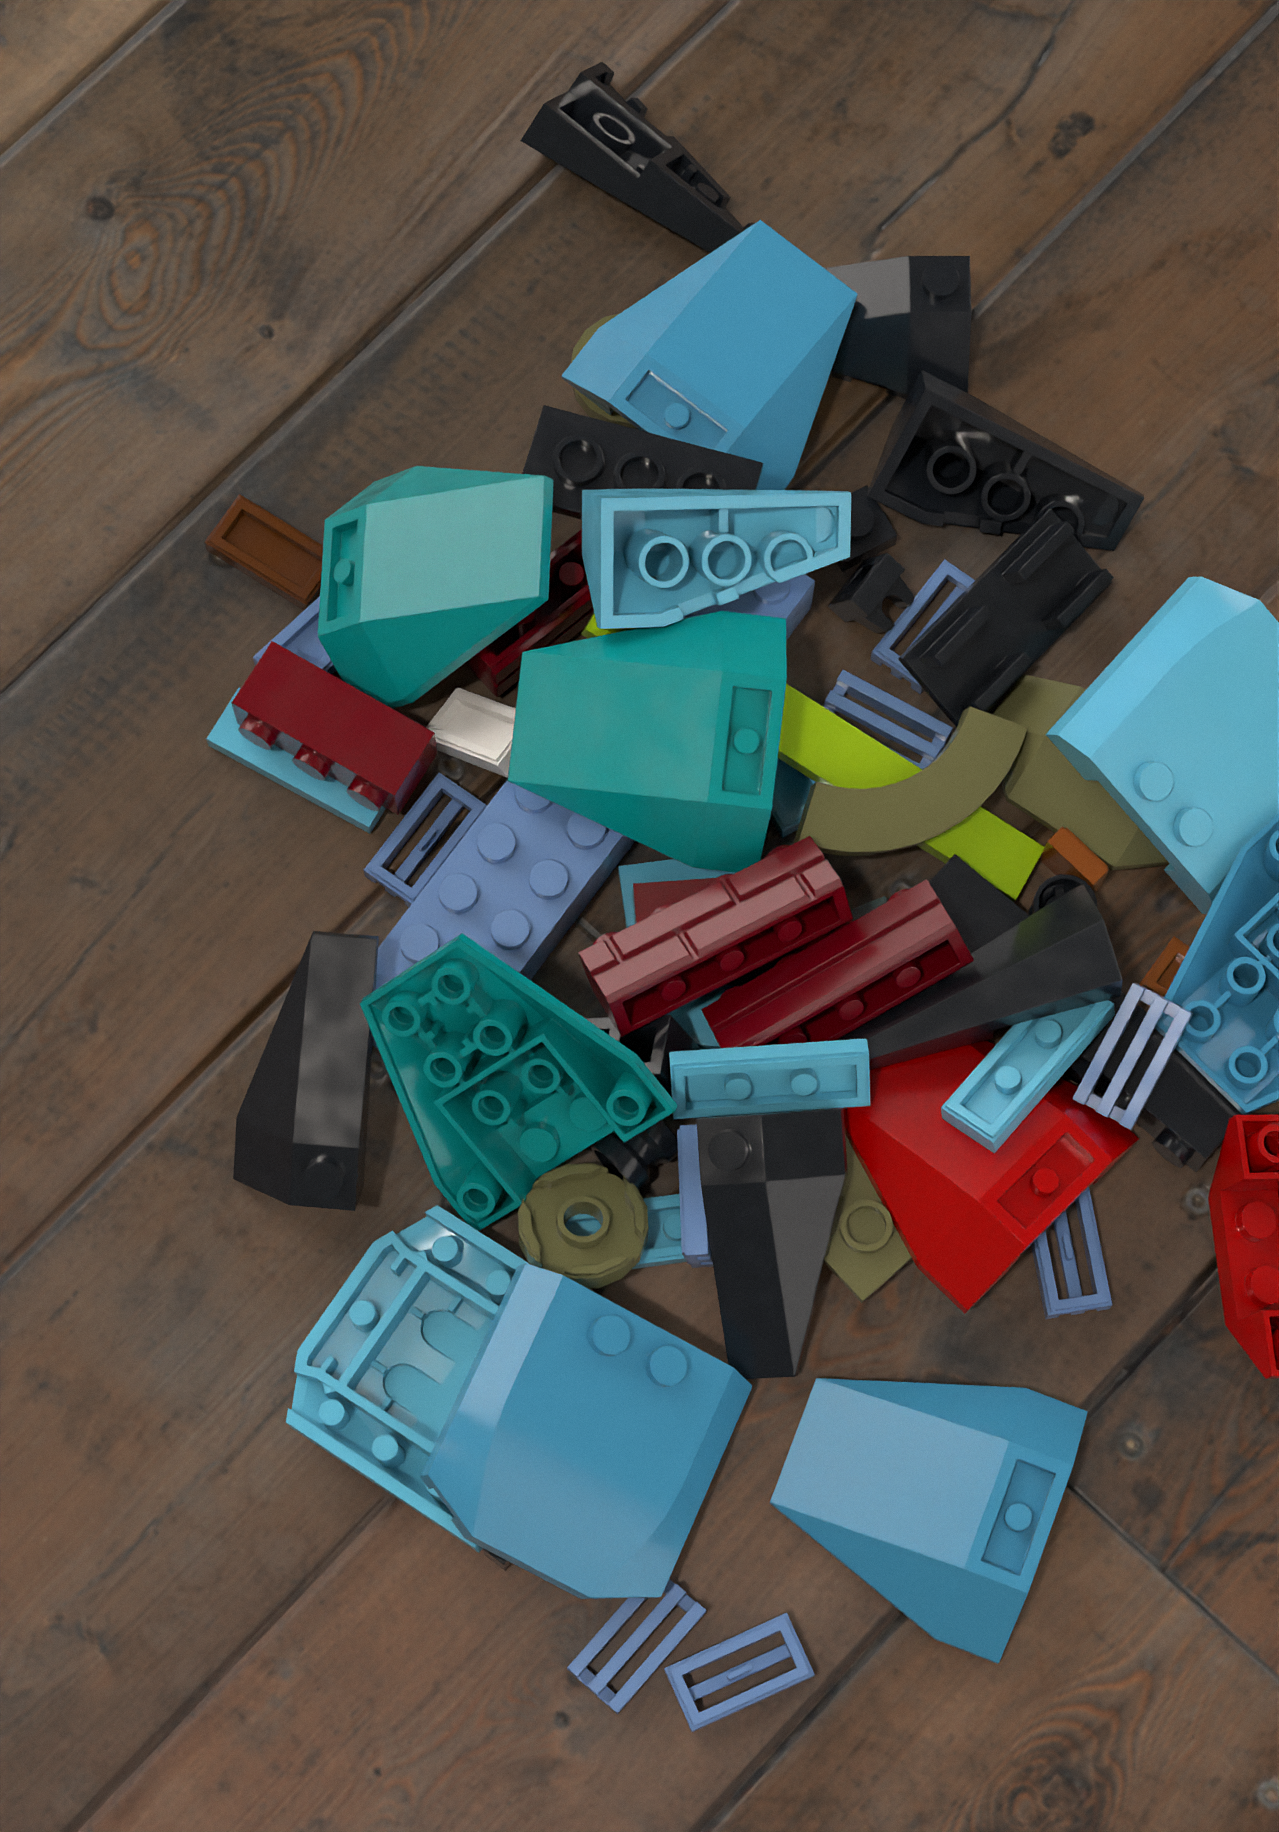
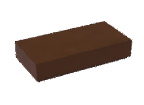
[204,494,323,610]

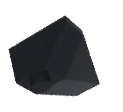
[825,256,972,399]
[867,370,1144,551]
[233,931,379,1211]
[696,1108,848,1379]

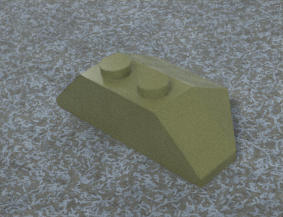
[992,674,1169,870]

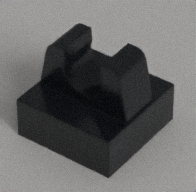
[828,553,914,633]

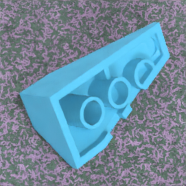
[582,488,851,629]

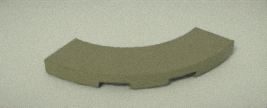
[793,706,1028,856]

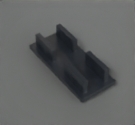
[522,405,763,520]
[898,508,1114,728]

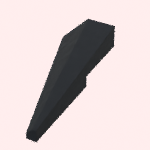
[520,62,755,253]
[838,885,1123,1070]

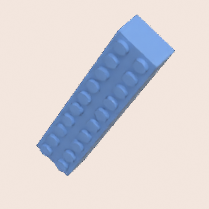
[372,574,815,1049]

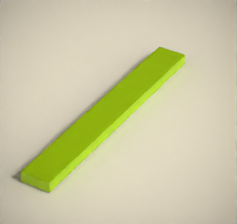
[581,613,1044,902]

